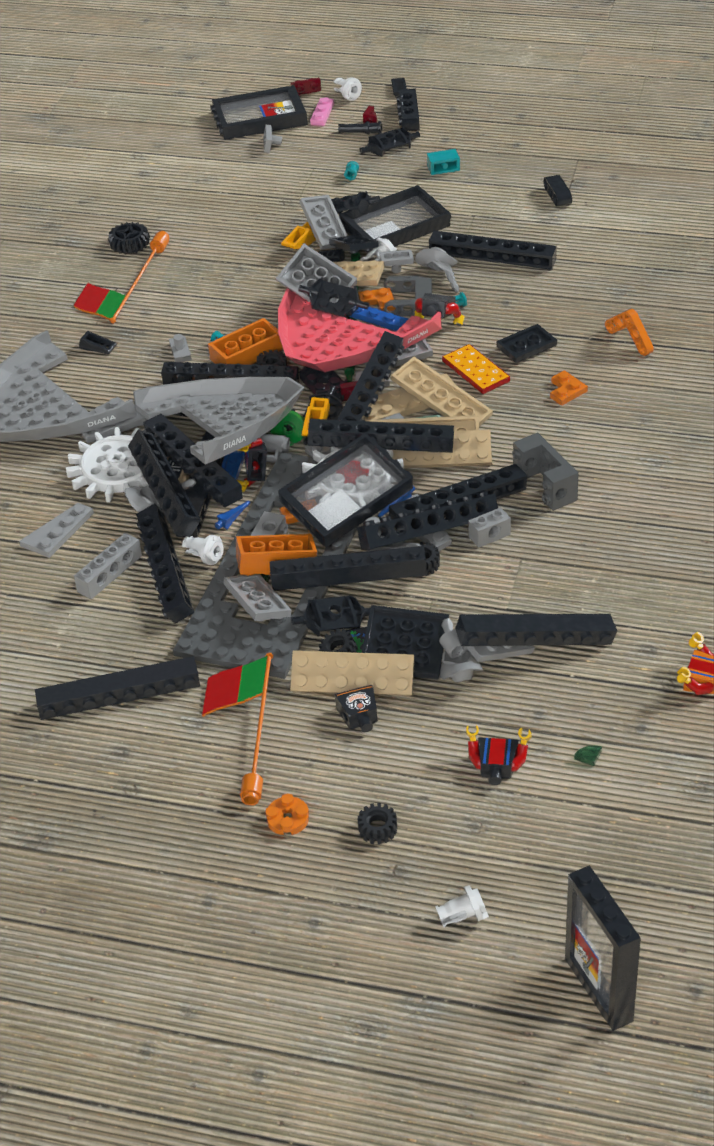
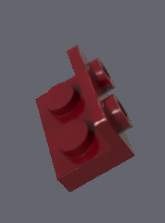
[290,77,321,95]

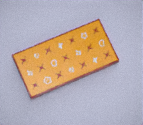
[442,344,510,394]

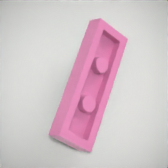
[310,97,334,126]

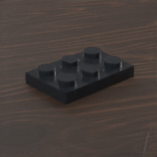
[329,235,379,253]
[496,324,557,363]

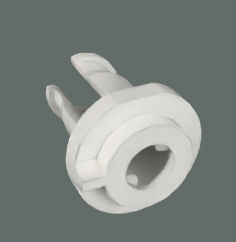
[334,77,362,101]
[361,238,397,261]
[182,535,224,565]
[435,885,489,928]

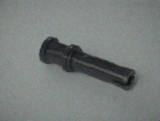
[338,121,383,135]

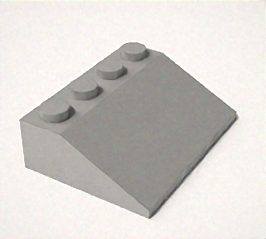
[275,244,357,303]

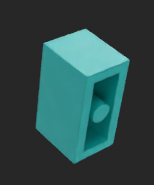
[427,149,460,175]

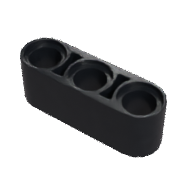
[543,175,572,207]

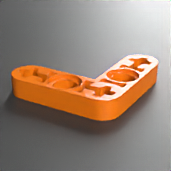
[605,308,654,356]

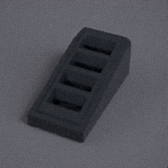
[317,249,345,262]
[79,331,117,354]

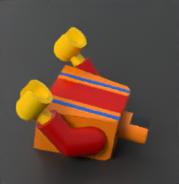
[677,632,714,695]

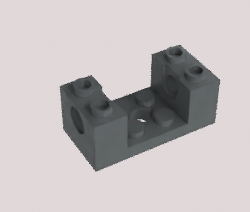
[512,432,579,511]

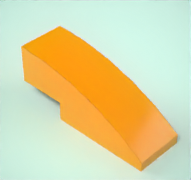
[281,222,316,249]
[302,397,330,437]

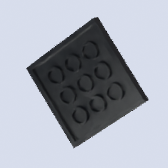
[361,605,449,680]

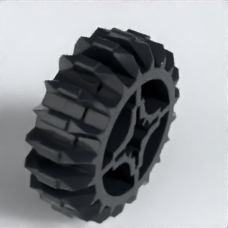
[108,222,150,255]

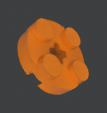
[265,793,309,835]

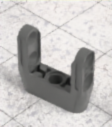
[384,275,432,317]

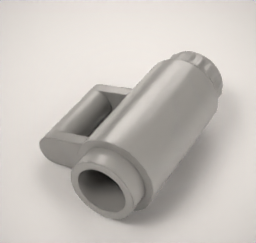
[259,434,290,463]

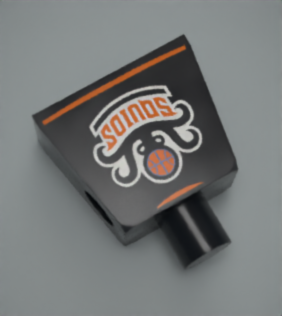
[335,685,378,733]

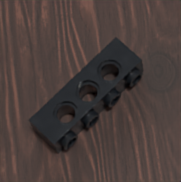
[396,88,420,131]

